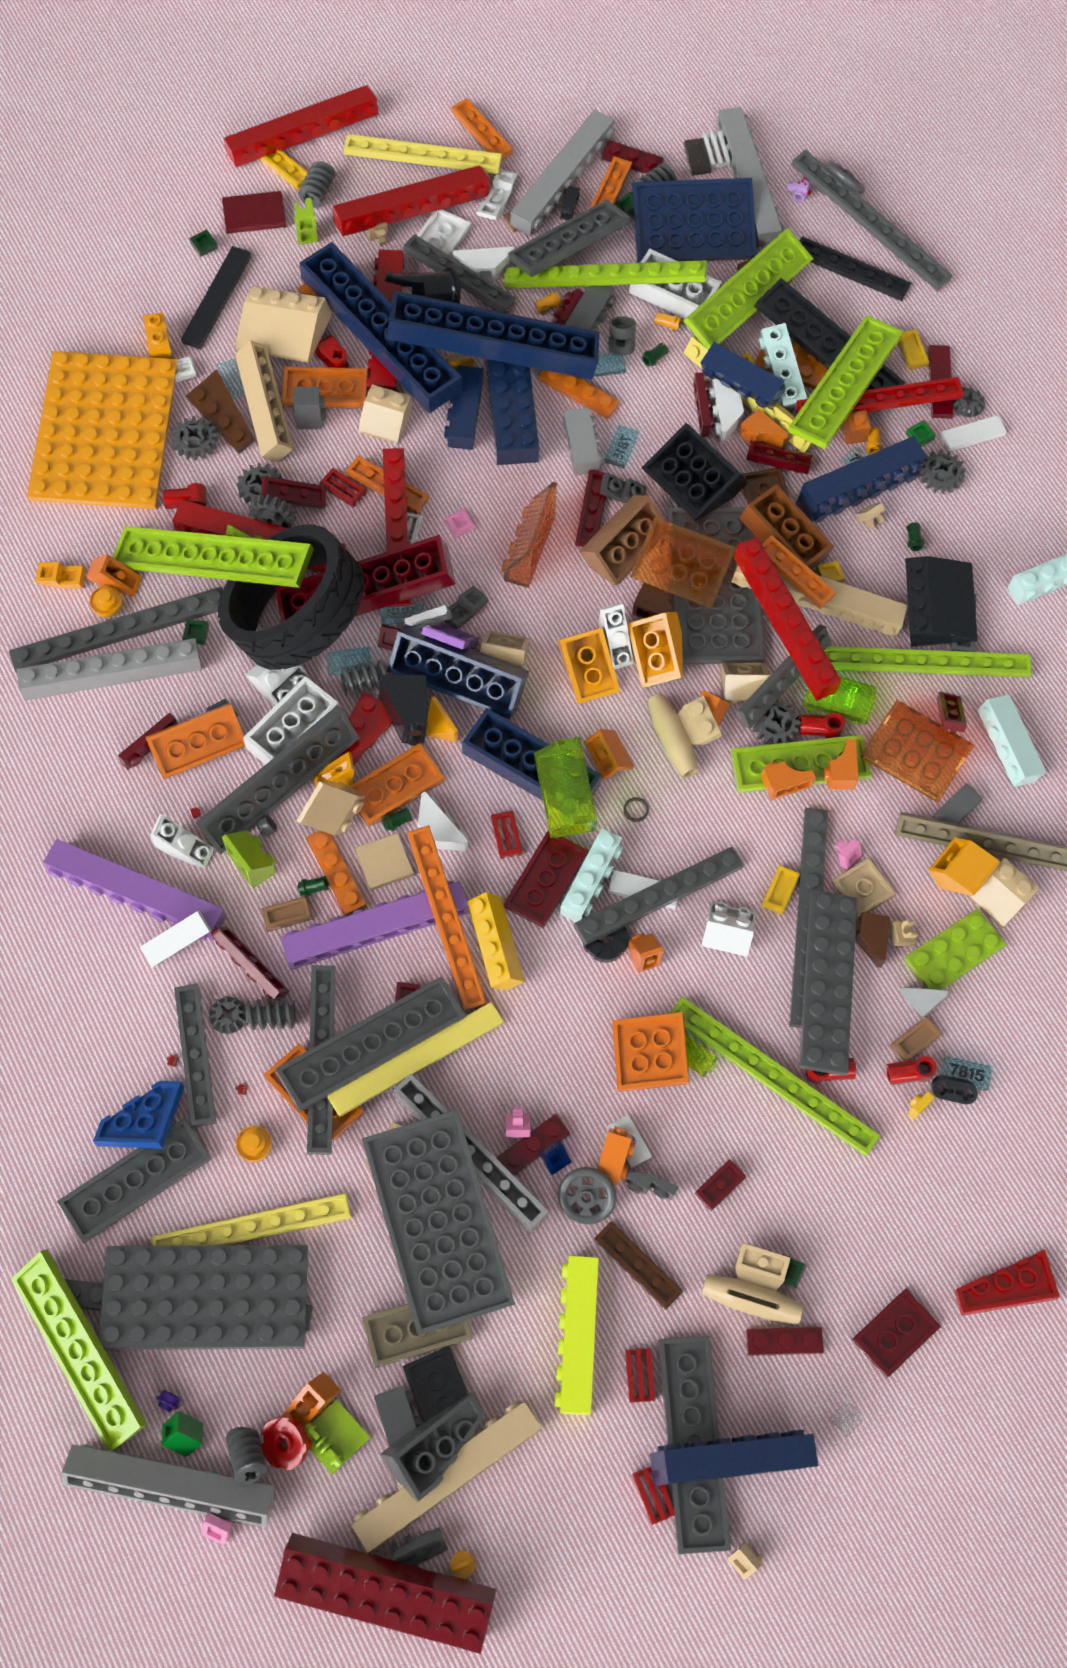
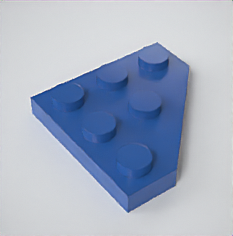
[93,1081,184,1149]

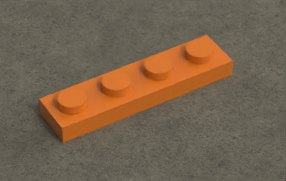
[451,98,513,160]
[589,156,632,209]
[538,370,619,420]
[346,456,429,514]
[762,535,836,609]
[306,830,367,917]

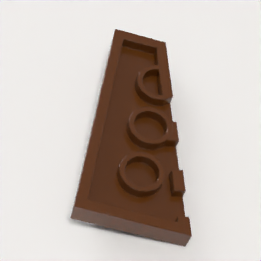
[185,369,254,454]

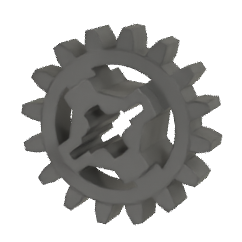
[171,416,218,461]
[918,450,966,494]
[237,463,282,504]
[249,495,297,528]
[753,699,801,745]

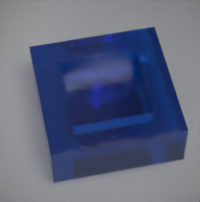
[539,1140,572,1175]

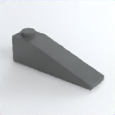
[380,1393,485,1502]

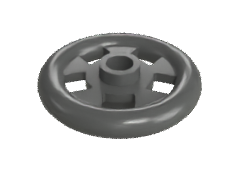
[827,160,865,194]
[558,1167,617,1224]

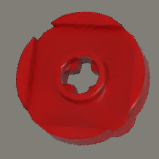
[261,1414,312,1470]

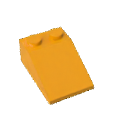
[627,612,683,688]
[556,627,620,704]

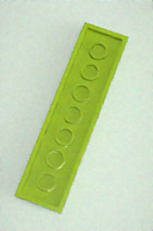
[683,228,813,350]
[788,315,903,450]
[11,1249,147,1451]

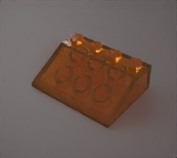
[501,482,557,588]
[630,517,736,609]
[860,700,975,803]

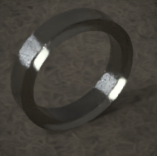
[623,797,649,822]

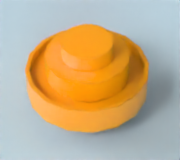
[89,586,123,618]
[236,1126,272,1163]

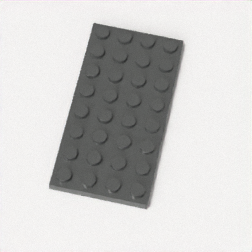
[667,507,765,664]
[362,1110,515,1335]
[99,1245,309,1350]

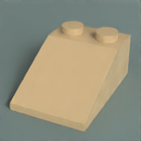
[297,781,365,835]

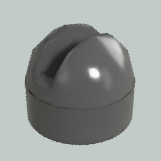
[257,815,278,836]

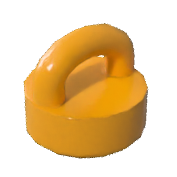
[450,1551,476,1579]

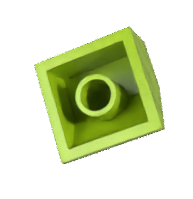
[222,830,276,888]

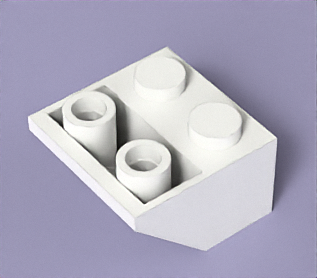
[246,665,314,706]
[702,902,756,956]

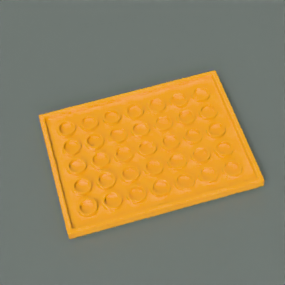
[27,351,178,509]

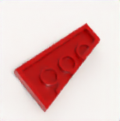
[331,692,392,765]
[955,1249,1060,1316]

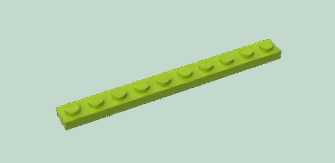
[504,260,707,289]
[824,646,1032,678]
[670,996,881,1157]

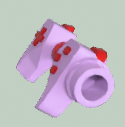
[786,177,811,202]

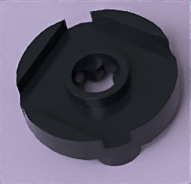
[582,926,629,963]

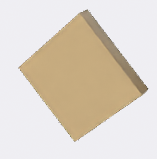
[355,833,414,891]
[831,857,896,919]

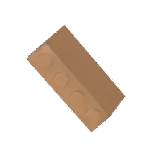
[579,495,668,585]

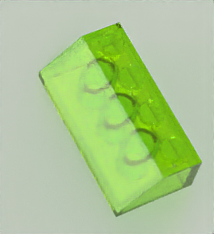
[534,737,597,838]

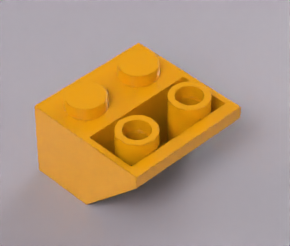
[928,837,1000,896]

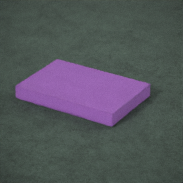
[421,623,480,649]

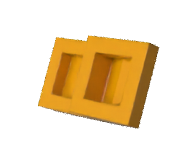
[35,562,86,589]

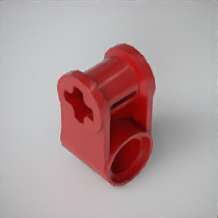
[315,335,349,368]

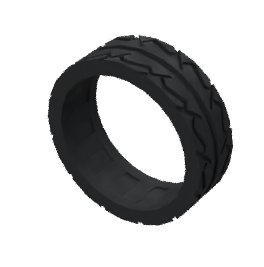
[218,524,365,670]

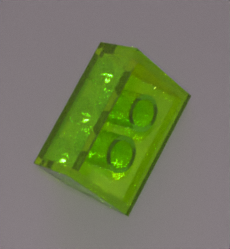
[802,676,876,725]

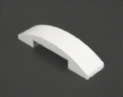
[477,169,518,220]

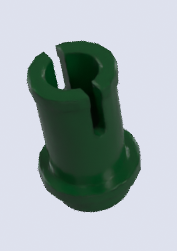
[642,343,668,366]
[906,522,925,551]
[382,807,412,831]
[298,876,329,897]

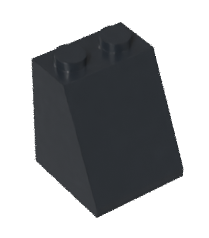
[379,675,427,746]

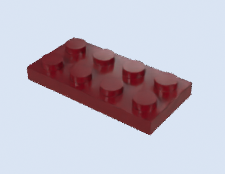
[503,829,589,929]

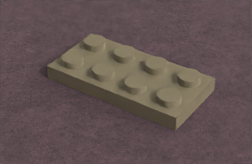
[362,1304,473,1368]

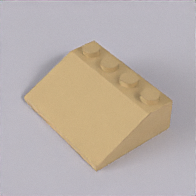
[235,286,332,363]

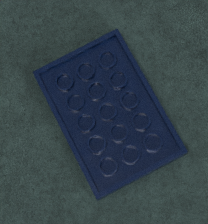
[632,178,757,263]

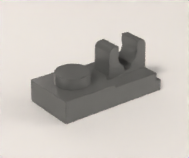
[392,1527,449,1566]

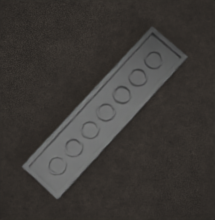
[196,706,360,854]
[799,890,857,1076]
[275,977,466,1113]
[658,1336,731,1555]

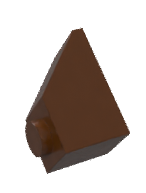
[632,583,673,619]
[855,912,890,967]

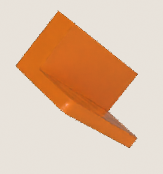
[584,729,634,779]

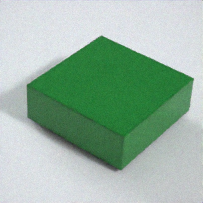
[906,420,936,446]

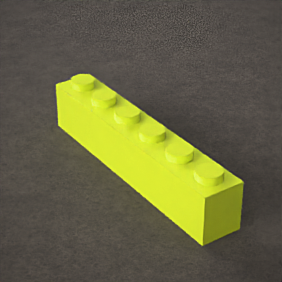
[555,1256,599,1416]

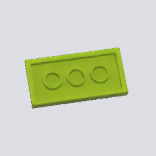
[903,908,1007,990]

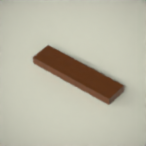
[594,1221,683,1310]

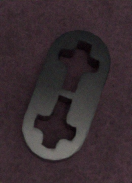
[561,186,580,221]
[931,1075,978,1104]

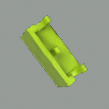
[294,198,318,245]

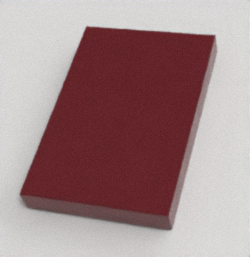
[222,191,286,234]
[851,1288,941,1378]

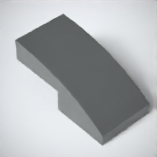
[445,586,489,629]
[932,783,983,824]

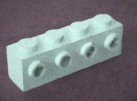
[758,323,807,412]
[1007,554,1067,605]
[977,695,1046,787]
[560,828,624,922]

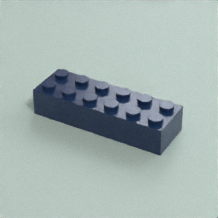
[486,359,539,465]
[796,436,927,523]
[387,624,529,719]
[462,708,602,821]
[650,1429,819,1486]

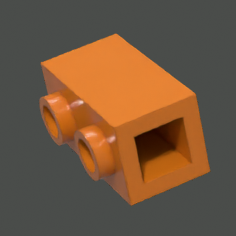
[597,1126,635,1186]

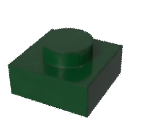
[615,191,634,216]
[189,229,218,257]
[182,619,209,645]
[782,1254,807,1288]

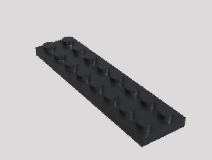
[754,278,906,412]

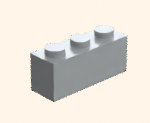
[563,408,603,476]

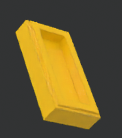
[898,329,929,370]
[761,865,800,915]

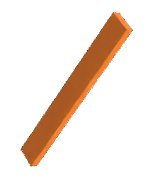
[407,825,487,1011]

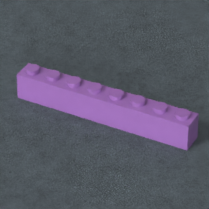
[43,839,226,940]
[280,881,469,970]

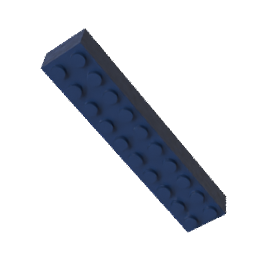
[299,242,462,414]
[386,291,600,380]

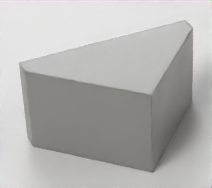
[900,987,951,1017]

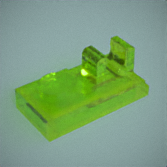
[686,1034,718,1077]

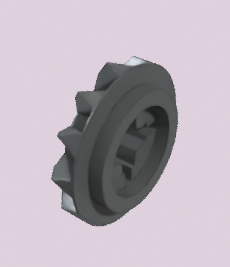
[953,387,985,417]
[209,996,246,1034]

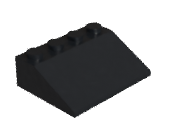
[641,422,748,521]
[905,556,978,647]

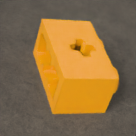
[143,312,173,359]

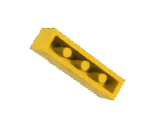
[467,892,525,991]

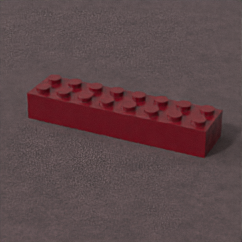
[275,534,456,623]
[274,1533,497,1654]

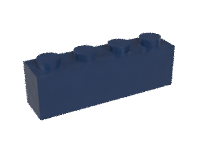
[700,342,786,409]
[444,365,483,450]

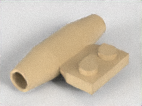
[648,693,723,778]
[701,1243,804,1324]

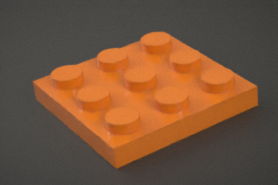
[612,1012,690,1092]

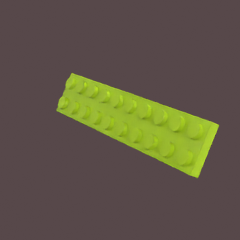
[113,526,314,588]

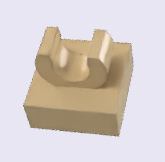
[367,222,388,245]
[855,503,885,529]
[889,920,918,947]
[727,1542,763,1580]

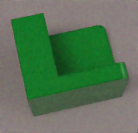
[161,1411,203,1457]

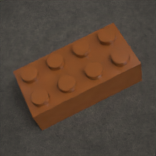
[739,484,834,569]

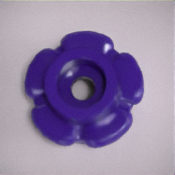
[156,1390,181,1412]

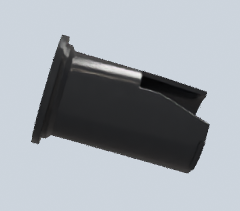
[384,267,461,304]

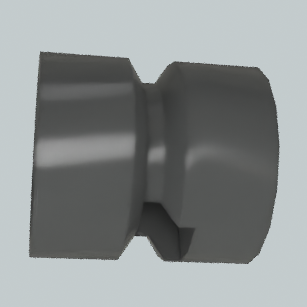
[608,316,636,355]

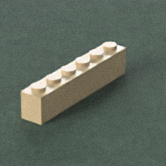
[235,340,294,462]

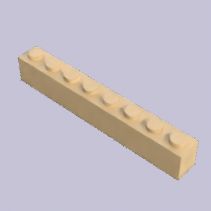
[731,564,908,637]
[351,1401,542,1554]

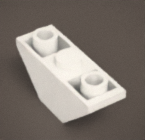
[453,247,514,281]
[708,379,744,444]
[598,603,634,670]
[418,792,469,852]
[150,814,214,868]

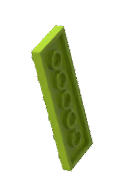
[730,735,872,793]

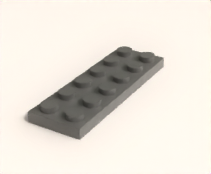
[508,200,631,277]
[57,1118,211,1244]

